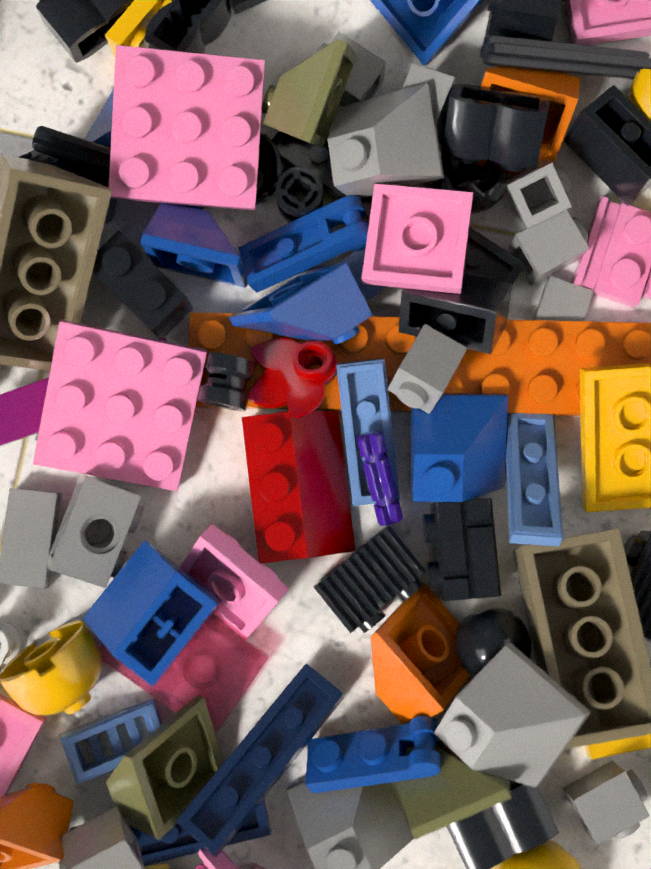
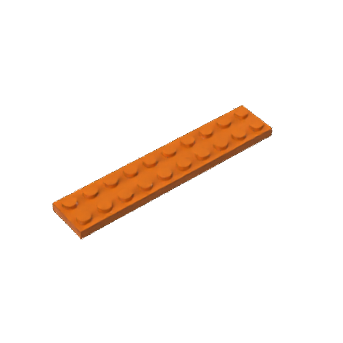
[189,312,651,417]

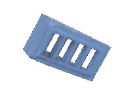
[59,699,162,785]

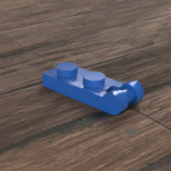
[238,195,369,293]
[305,716,440,794]

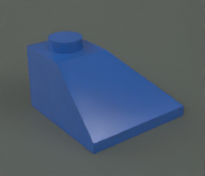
[370,0,483,66]
[140,203,247,288]
[229,263,373,344]
[409,393,508,502]

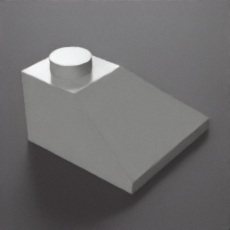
[328,82,444,199]
[434,643,590,787]
[286,780,414,869]

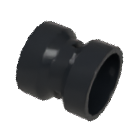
[276,167,323,223]
[198,352,256,411]

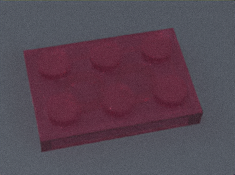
[99,615,269,734]

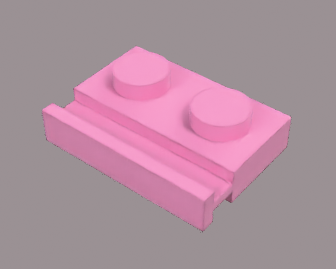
[572,196,651,308]

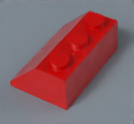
[242,411,356,564]

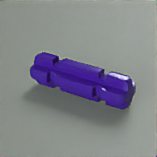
[357,431,403,526]

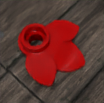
[248,337,338,418]

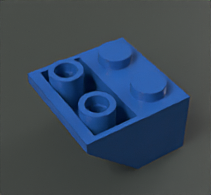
[83,540,222,687]

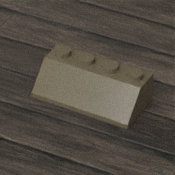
[0,153,112,371]
[513,528,651,749]

